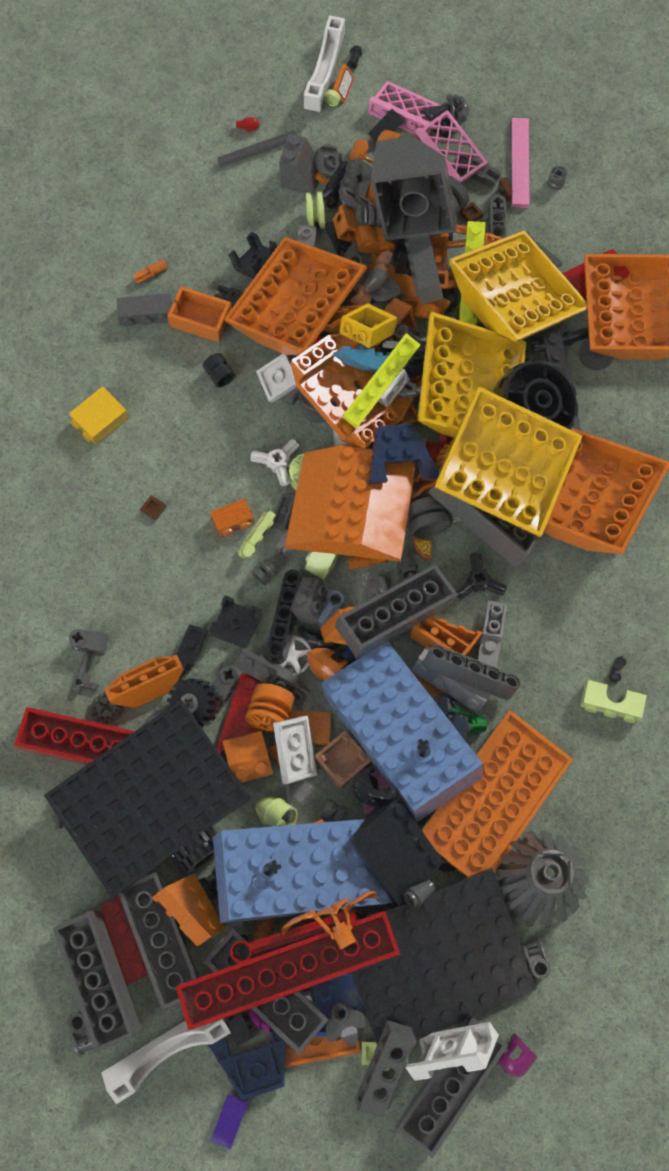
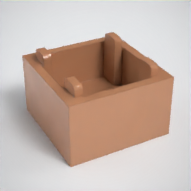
[314,730,371,790]

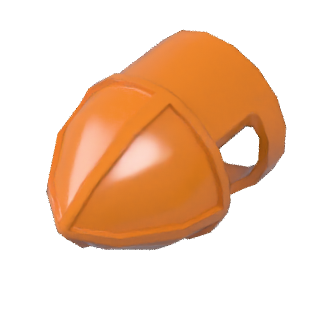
[307,648,349,681]

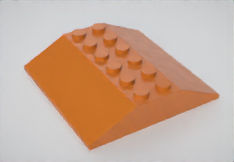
[224,237,367,355]
[584,254,669,360]
[544,428,669,555]
[285,445,416,562]

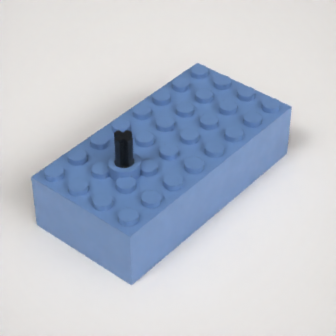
[321,641,483,823]
[213,819,393,924]

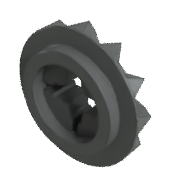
[91,693,123,724]

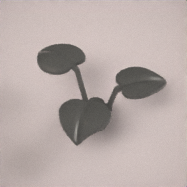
[343,241,401,302]

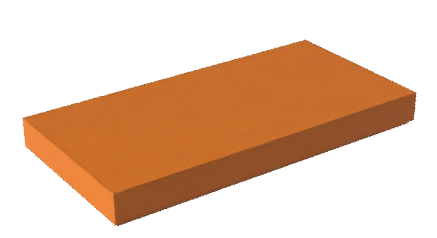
[272,1036,361,1068]

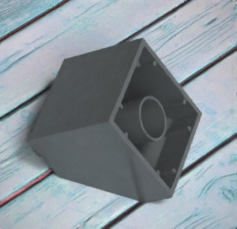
[371,136,457,241]

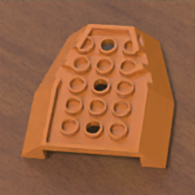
[291,326,422,448]

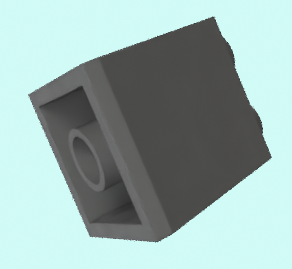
[279,134,319,195]

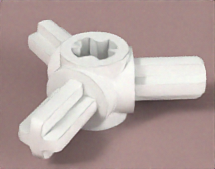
[250,439,299,486]

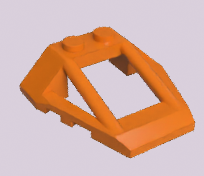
[430,224,502,289]

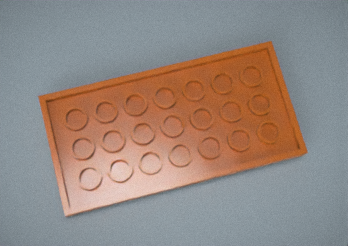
[421,710,573,877]

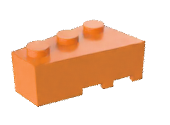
[410,616,483,656]

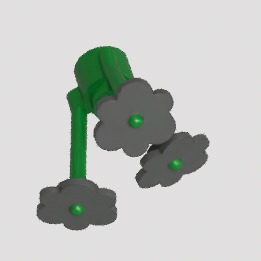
[438,696,488,737]

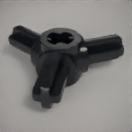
[455,553,507,600]

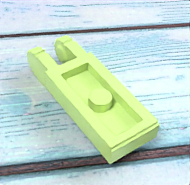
[237,511,276,558]

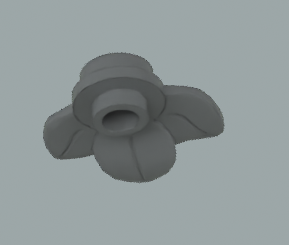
[326,1002,366,1046]

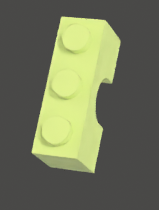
[580,680,647,723]

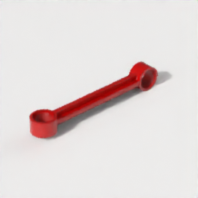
[230,909,357,963]

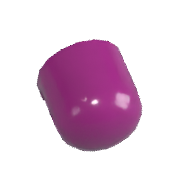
[499,1033,538,1078]

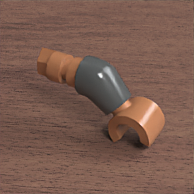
[350,251,393,305]

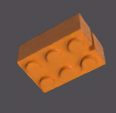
[167,286,232,343]

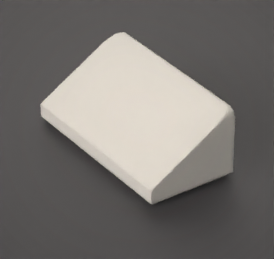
[378,369,409,407]

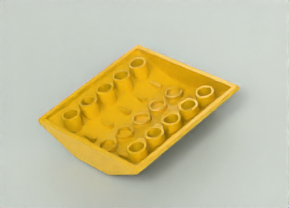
[448,230,587,342]
[418,312,526,437]
[434,387,582,537]

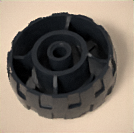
[493,360,578,430]

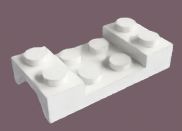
[405,1022,499,1081]

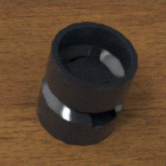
[202,353,236,388]

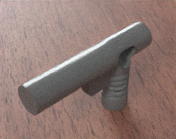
[72,654,99,693]

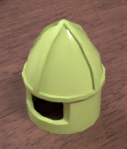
[255,796,298,827]

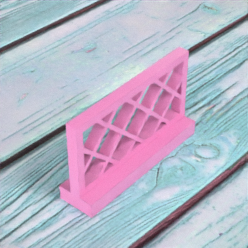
[368,81,441,136]
[414,110,488,183]

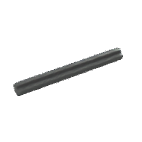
[217,130,297,167]

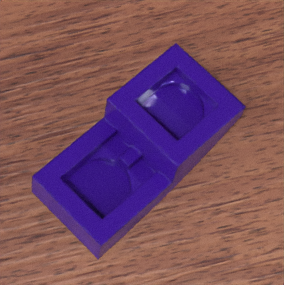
[211,1094,248,1150]

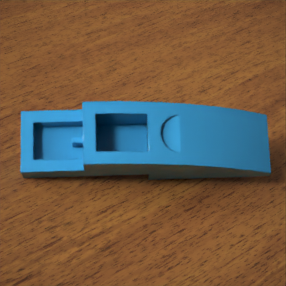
[333,345,391,372]

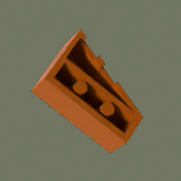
[152,873,225,946]

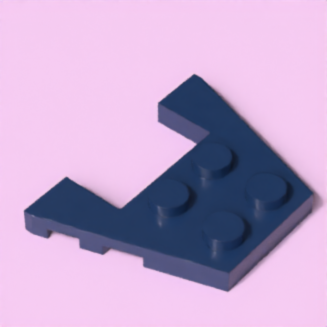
[369,424,439,485]
[207,1030,286,1100]

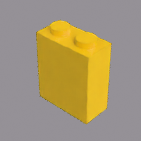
[69,386,129,445]

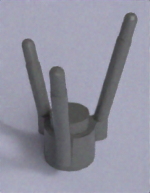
[395,324,422,344]

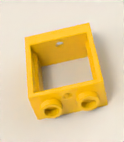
[339,303,398,348]

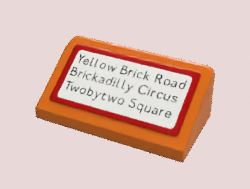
[333,63,354,103]

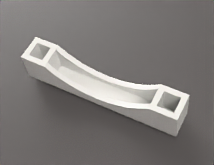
[304,15,345,112]
[101,1019,231,1104]

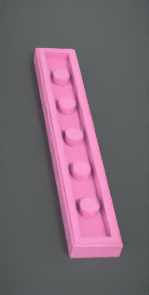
[511,118,529,208]

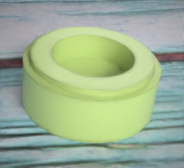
[324,90,341,107]

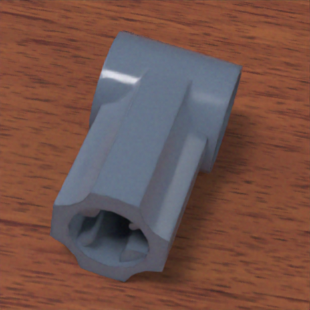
[317,590,345,627]

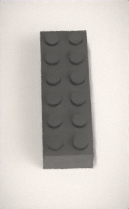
[428,483,540,567]
[335,564,458,658]
[119,872,199,1011]
[53,910,143,1053]
[204,929,330,1054]
[395,1017,509,1159]

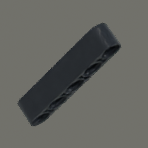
[267,569,302,664]

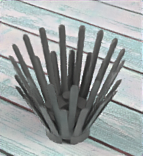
[497,831,589,928]

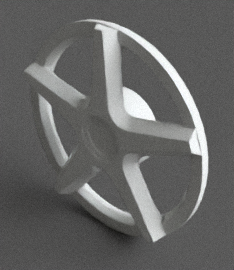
[269,635,311,676]

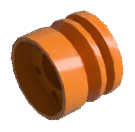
[245,683,295,733]

